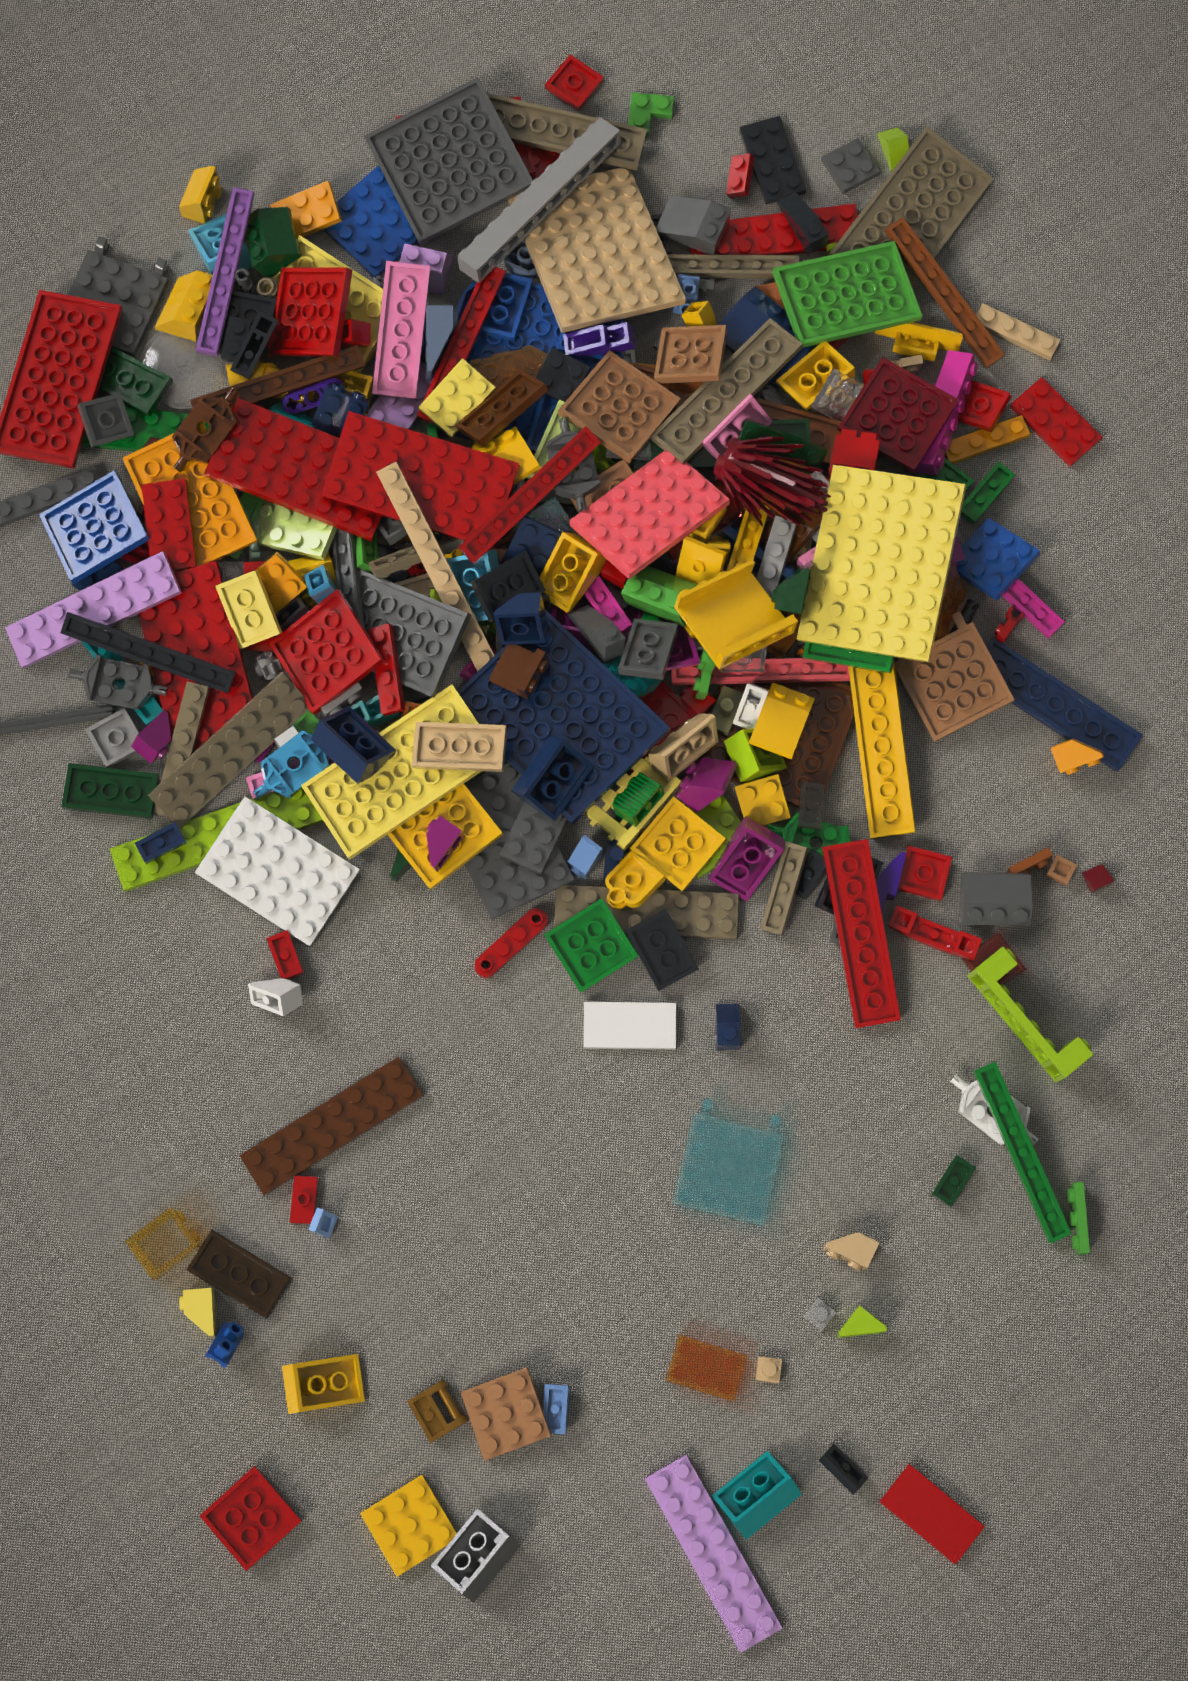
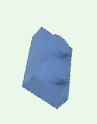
[543,1384,570,1434]

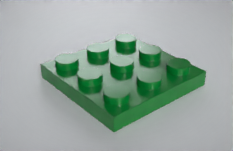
[544,898,639,993]

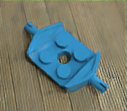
[253,730,330,799]

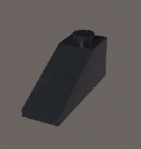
[777,192,829,255]
[230,311,285,380]

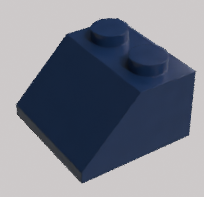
[493,592,548,645]

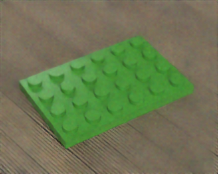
[772,241,923,348]

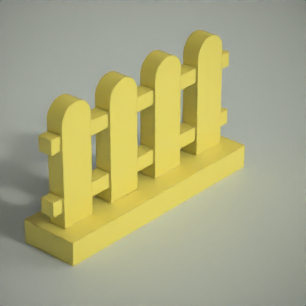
[587,757,681,853]

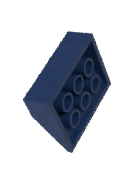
[718,286,819,388]

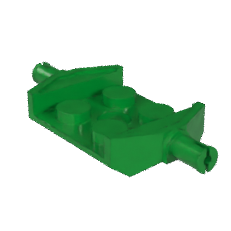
[768,812,851,855]

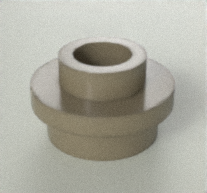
[257,277,278,298]

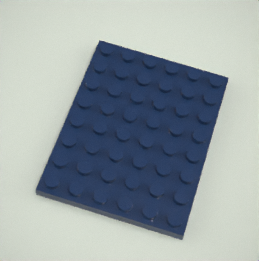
[457,610,670,825]

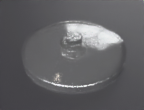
[140,331,227,409]

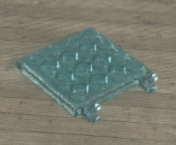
[672,1099,784,1226]

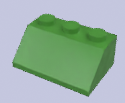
[621,566,697,627]

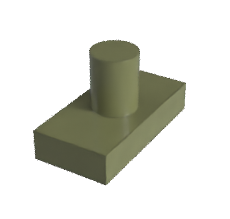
[712,685,744,736]

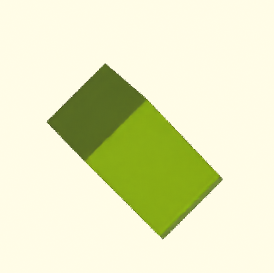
[877,127,909,172]
[837,1305,887,1338]

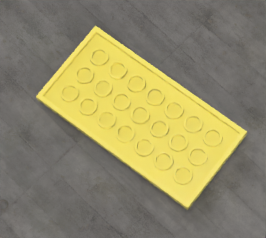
[301,684,482,860]

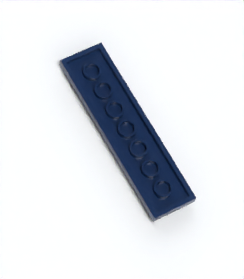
[986,637,1143,773]

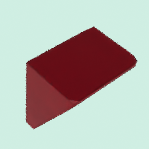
[1082,864,1114,893]

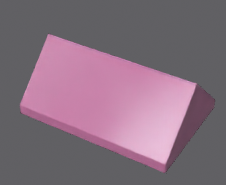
[702,394,773,460]

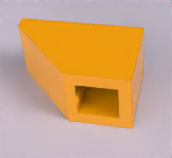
[1051,738,1104,775]

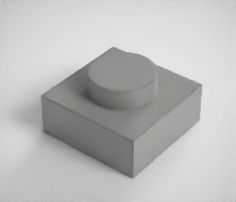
[803,1298,837,1331]

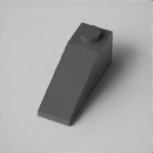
[568,605,625,663]

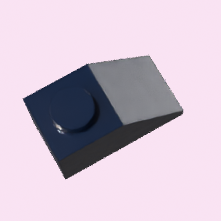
[716,1004,741,1050]

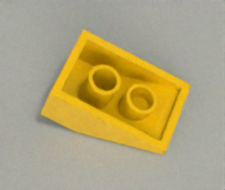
[776,342,855,410]
[539,532,607,613]
[749,683,815,759]
[282,1354,365,1414]

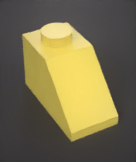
[179,1288,217,1338]

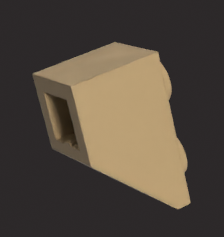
[823,1232,879,1271]

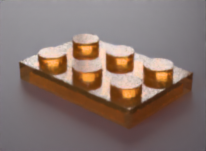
[665,1334,747,1402]

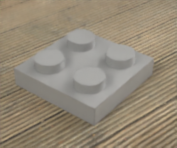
[85,708,139,768]

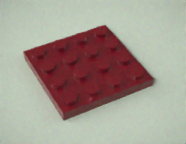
[837,357,959,473]

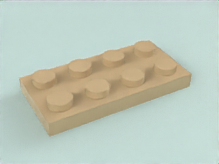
[412,722,507,772]

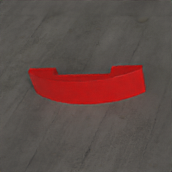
[888,905,982,961]

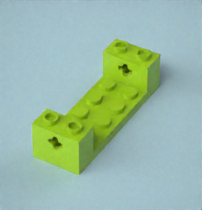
[967,946,1094,1083]

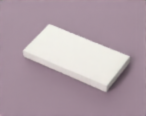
[583,1002,676,1050]

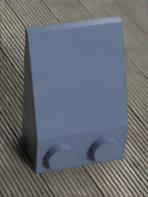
[425,305,457,380]

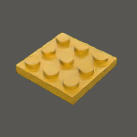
[630,796,726,892]
[360,1475,457,1577]

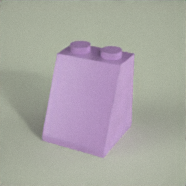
[400,244,454,295]

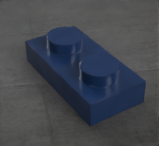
[135,822,187,864]

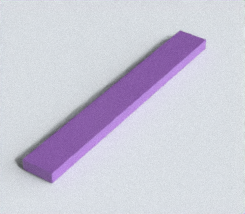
[196,187,255,357]

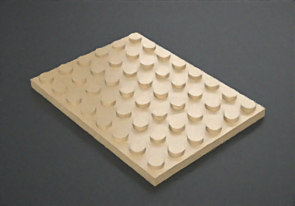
[508,168,686,333]

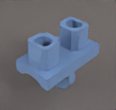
[672,274,700,314]

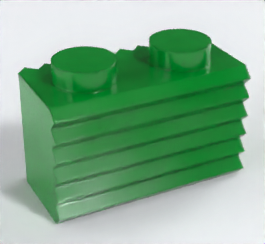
[612,772,665,827]

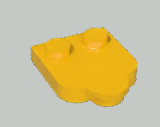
[605,850,666,909]

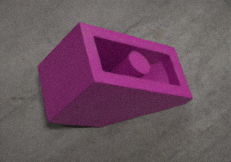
[131,710,171,764]
[426,816,465,872]

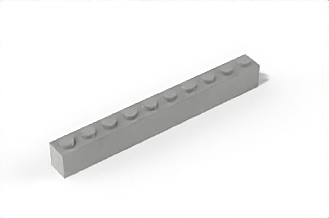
[458,117,621,283]

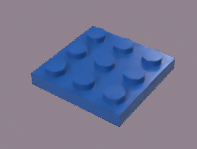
[949,517,1040,601]

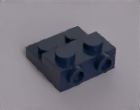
[311,383,369,436]

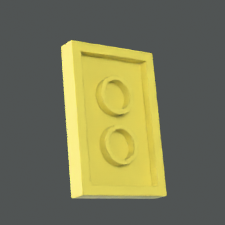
[418,358,496,438]
[216,570,282,649]

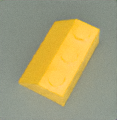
[155,270,213,342]
[477,426,541,485]

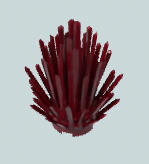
[714,436,832,527]

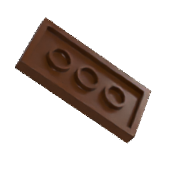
[456,369,548,446]
[760,471,830,564]

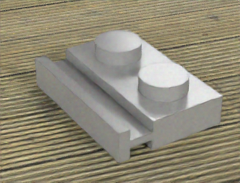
[321,682,363,718]

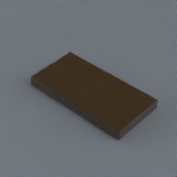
[186,1229,292,1319]

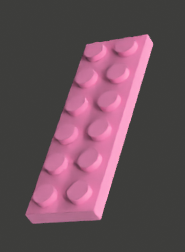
[372,261,430,399]

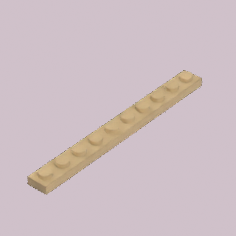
[376,462,495,672]

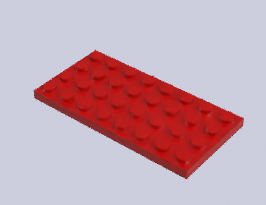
[0,290,123,469]
[204,398,382,541]
[321,411,519,550]
[138,561,253,752]

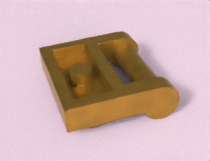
[407,1379,468,1443]

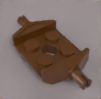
[172,387,240,473]

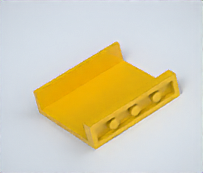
[674,559,798,670]

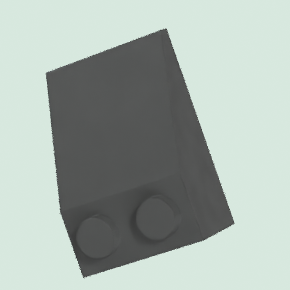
[656,195,731,255]

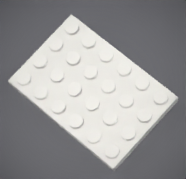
[195,797,360,947]

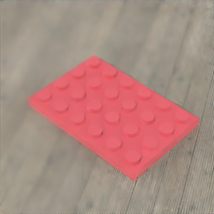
[569,451,729,579]

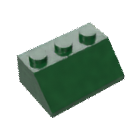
[245,207,302,278]
[771,560,814,614]

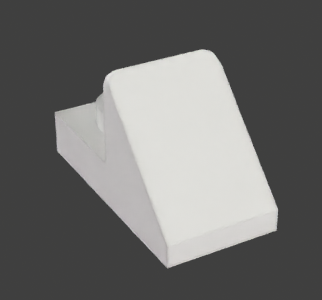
[733,682,769,729]

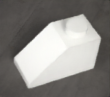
[248,978,303,1016]

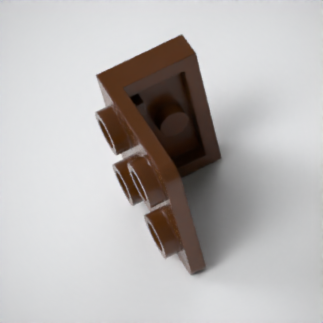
[489,644,549,700]

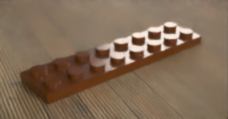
[239,1057,423,1196]

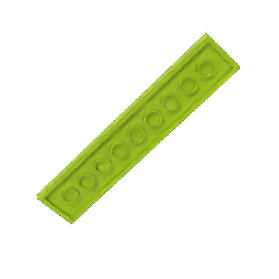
[110,787,324,892]

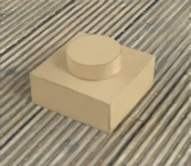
[755,1356,782,1384]

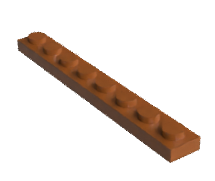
[884,217,1005,369]

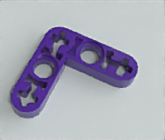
[282,378,344,414]

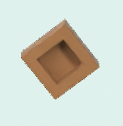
[1046,855,1077,886]

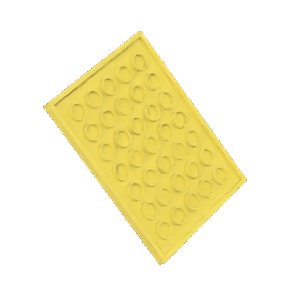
[797,465,966,663]

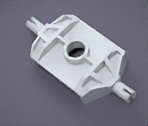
[950,1074,1039,1146]

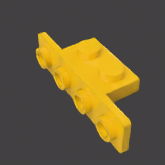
[875,322,963,362]

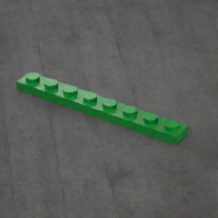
[973,1062,1072,1244]

